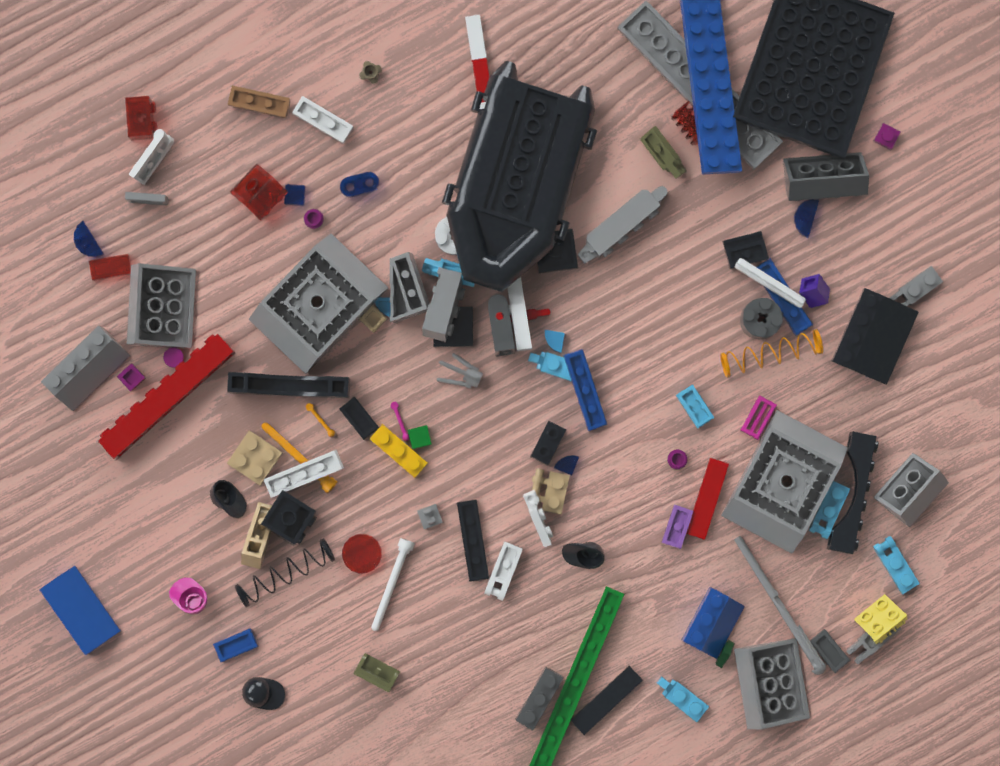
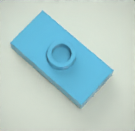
[675,384,714,429]

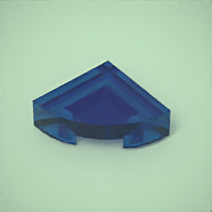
[554,455,579,475]

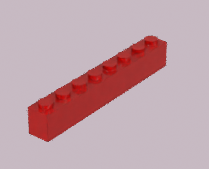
[98,334,236,460]

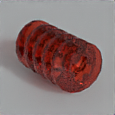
[671,101,698,146]

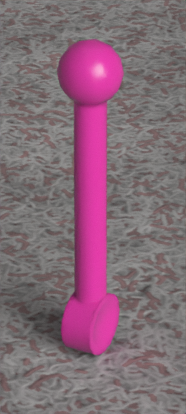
[390,402,410,441]

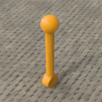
[306,403,335,437]

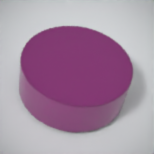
[163,347,184,368]

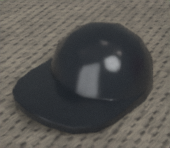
[210,480,247,519]
[562,542,605,569]
[242,677,285,710]

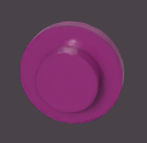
[304,209,324,229]
[667,449,688,469]

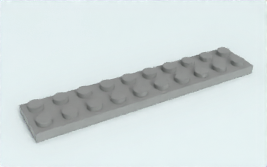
[617,0,783,170]

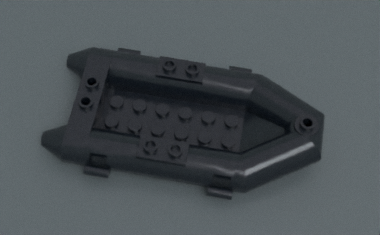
[442,61,597,292]

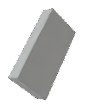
[125,192,168,205]

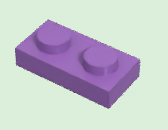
[661,504,693,549]

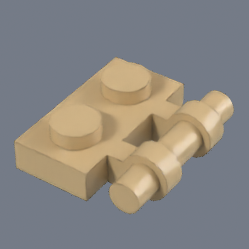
[532,468,570,514]

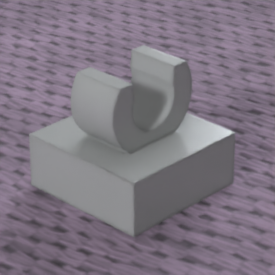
[417,504,443,529]

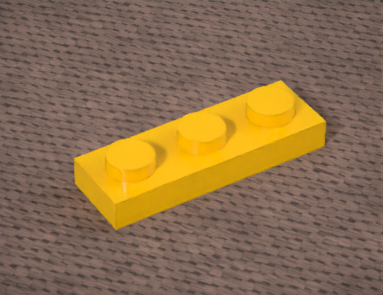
[370,424,428,478]

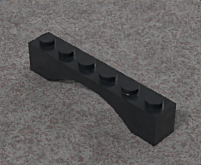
[227,372,350,399]
[827,431,878,554]

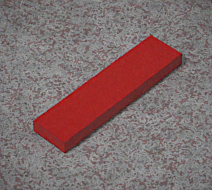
[686,458,729,540]

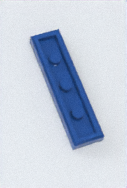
[757,258,813,336]
[563,349,607,431]

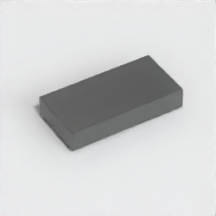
[810,629,851,673]

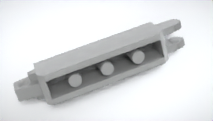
[578,186,668,264]

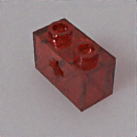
[125,96,158,141]

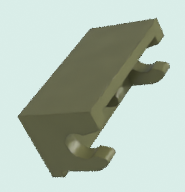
[353,653,400,692]

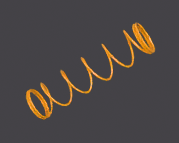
[720,329,824,378]

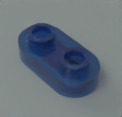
[340,172,379,198]

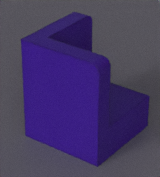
[799,274,830,308]

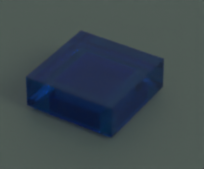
[284,184,306,206]

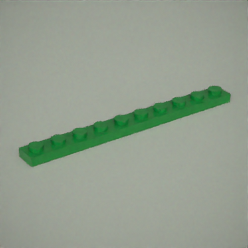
[529,586,625,766]

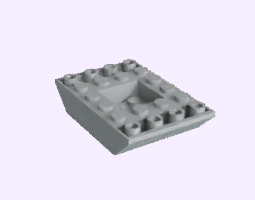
[249,234,388,374]
[721,410,847,553]

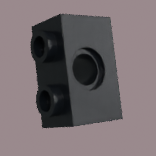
[530,421,567,466]

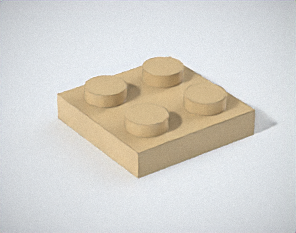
[227,430,283,486]

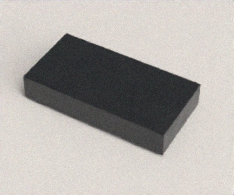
[339,396,379,440]

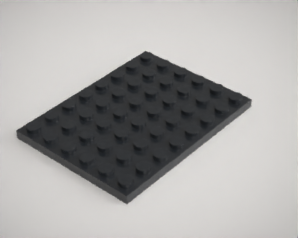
[733,0,895,159]

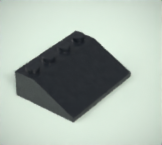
[831,288,919,385]

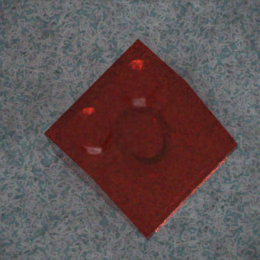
[230,164,287,221]

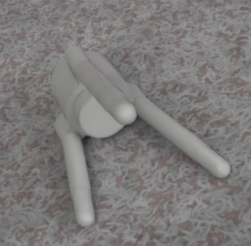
[437,353,483,389]

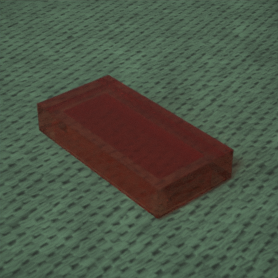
[89,254,131,281]

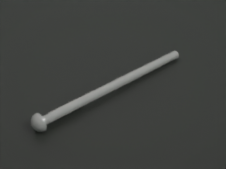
[734,536,826,675]

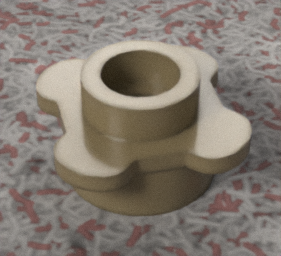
[359,61,382,84]

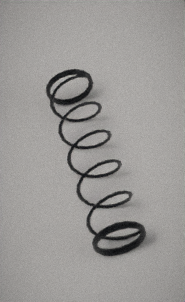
[235,538,335,607]

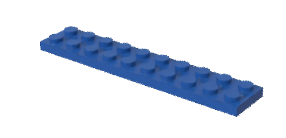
[680,0,742,175]

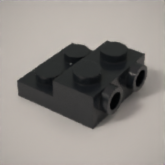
[260,490,317,546]

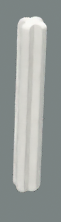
[735,258,806,308]

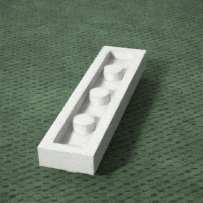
[263,449,344,498]

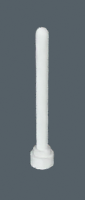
[371,538,415,631]

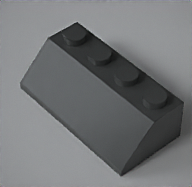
[783,152,869,201]

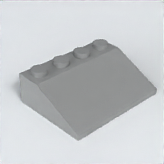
[127,263,196,348]
[734,638,810,729]

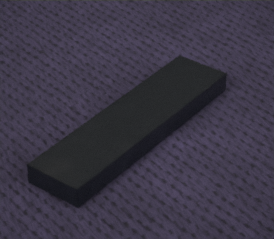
[457,500,489,582]
[571,665,643,735]

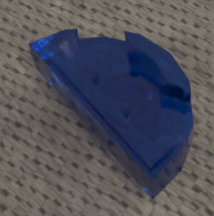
[793,199,819,238]
[74,221,105,257]

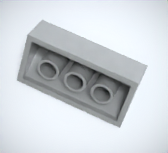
[41,325,130,411]

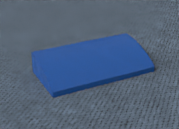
[39,566,121,655]

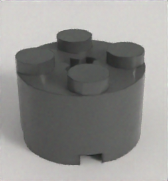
[740,298,783,339]

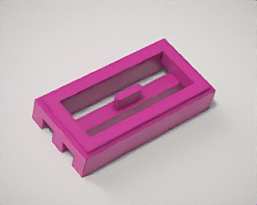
[740,395,777,440]

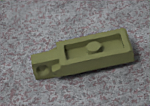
[640,126,686,179]

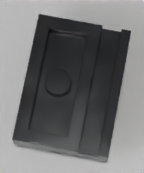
[722,231,769,269]

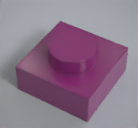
[873,123,901,150]
[117,363,146,392]

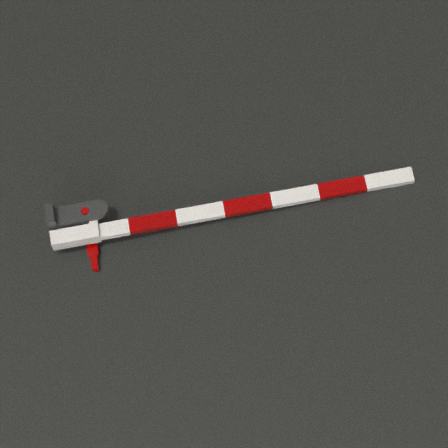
[465,15,551,357]

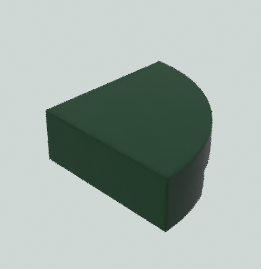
[716,640,735,668]

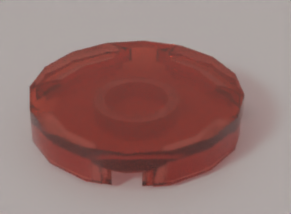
[342,534,382,574]

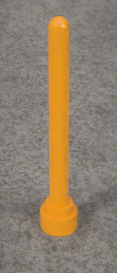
[261,422,338,494]

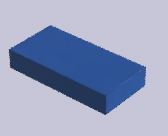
[213,628,259,662]

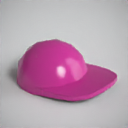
[169,577,208,615]

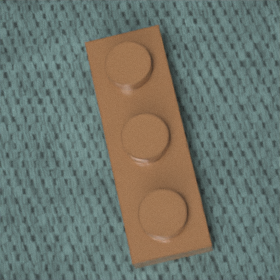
[228,85,291,119]

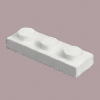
[292,96,354,144]

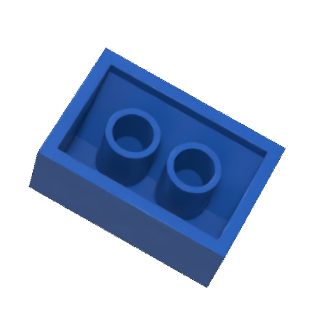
[681,587,745,659]

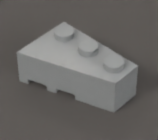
[390,252,429,323]
[422,267,465,342]

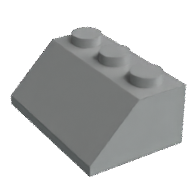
[874,453,949,527]

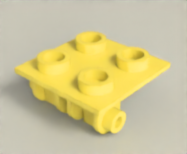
[854,594,908,644]

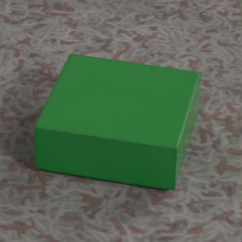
[408,425,432,449]

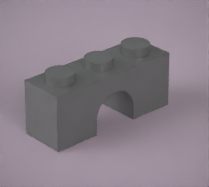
[515,666,563,731]

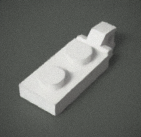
[523,490,553,547]

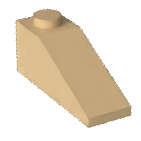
[241,502,272,569]

